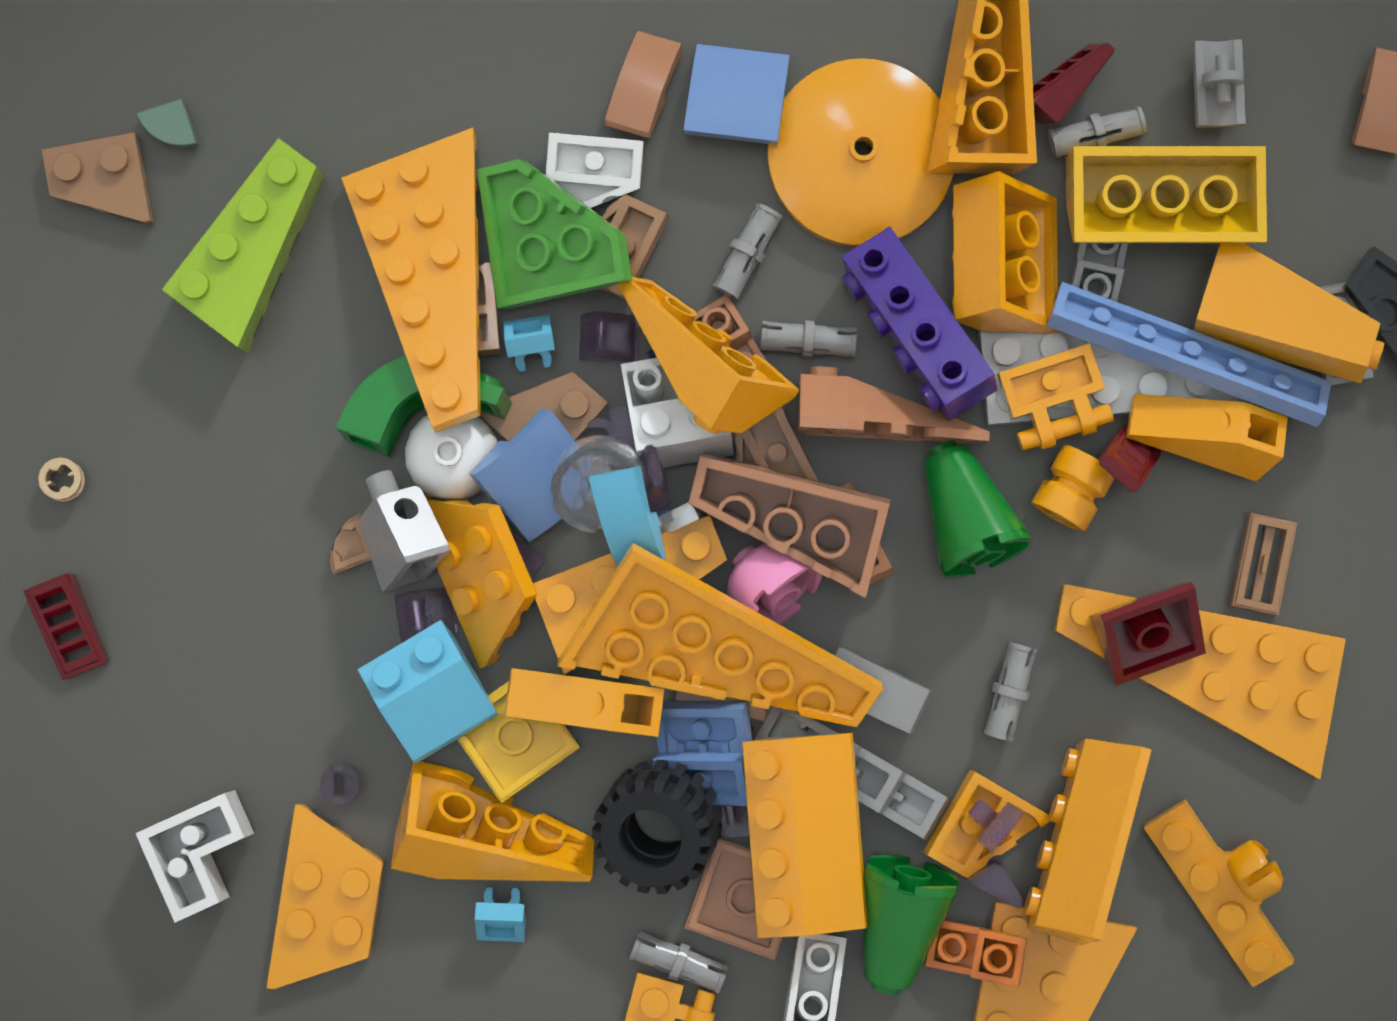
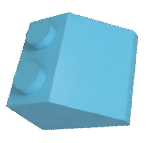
[358,620,499,764]

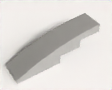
[754,706,950,841]

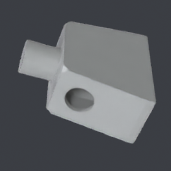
[360,470,450,593]

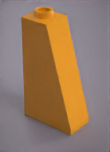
[1194,243,1385,384]

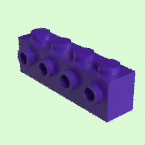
[841,226,997,421]

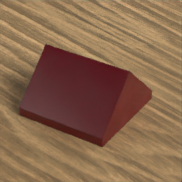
[1089,581,1206,686]

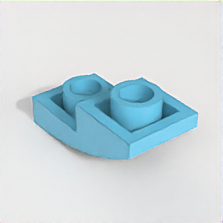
[589,466,666,566]

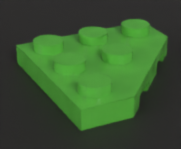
[477,159,632,310]

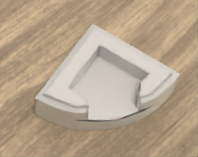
[658,502,703,534]

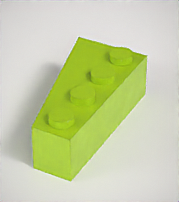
[162,138,325,354]

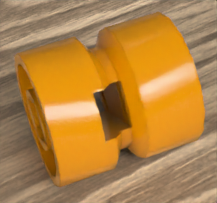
[1030,445,1115,533]

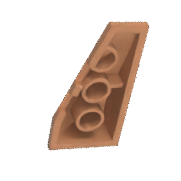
[796,366,990,445]

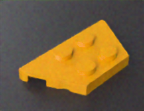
[425,495,537,669]
[266,803,385,989]

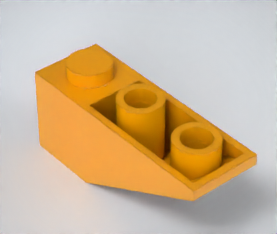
[1126,394,1288,482]
[504,668,665,737]

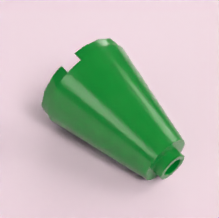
[923,441,1032,579]
[864,854,959,995]

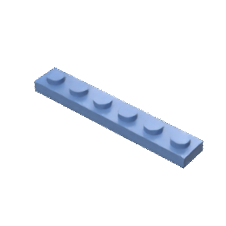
[1047,282,1332,427]

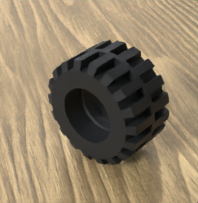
[592,760,723,894]

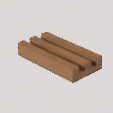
[1229,513,1297,616]

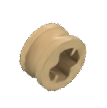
[38,457,85,502]

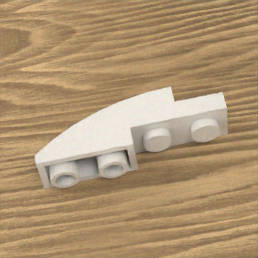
[783,934,847,1021]

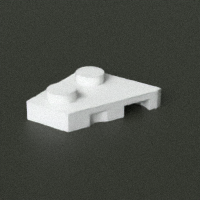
[546,133,644,208]

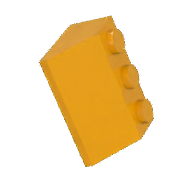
[952,171,1059,334]

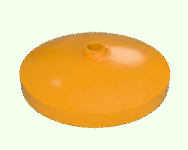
[767,58,954,248]

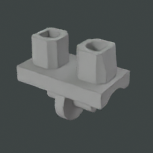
[1192,39,1246,128]

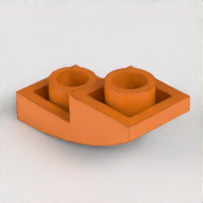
[926,920,1027,987]

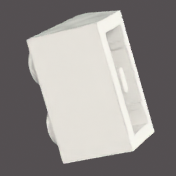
[621,358,734,472]

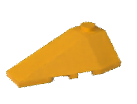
[618,277,799,434]

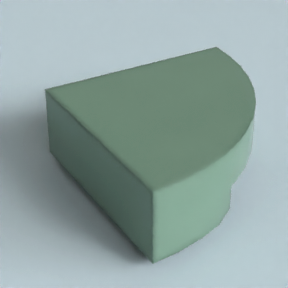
[137,98,199,148]

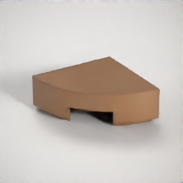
[330,513,372,575]

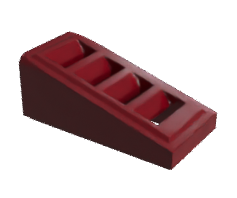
[1033,43,1115,123]
[1098,422,1161,493]
[24,573,109,680]

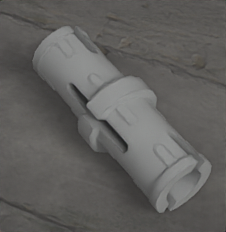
[1047,105,1147,159]
[712,203,783,300]
[760,320,857,358]
[983,641,1038,742]
[629,930,729,994]

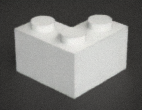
[135,790,254,923]

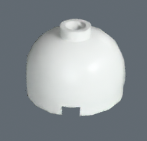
[405,415,498,501]

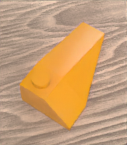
[391,761,595,882]

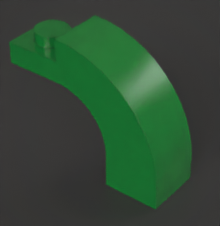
[336,355,512,457]

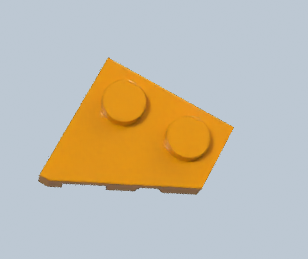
[923,769,1049,878]

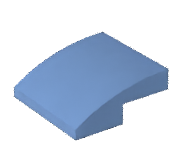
[683,44,790,145]
[469,408,600,542]
[652,701,752,806]

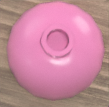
[726,543,822,626]

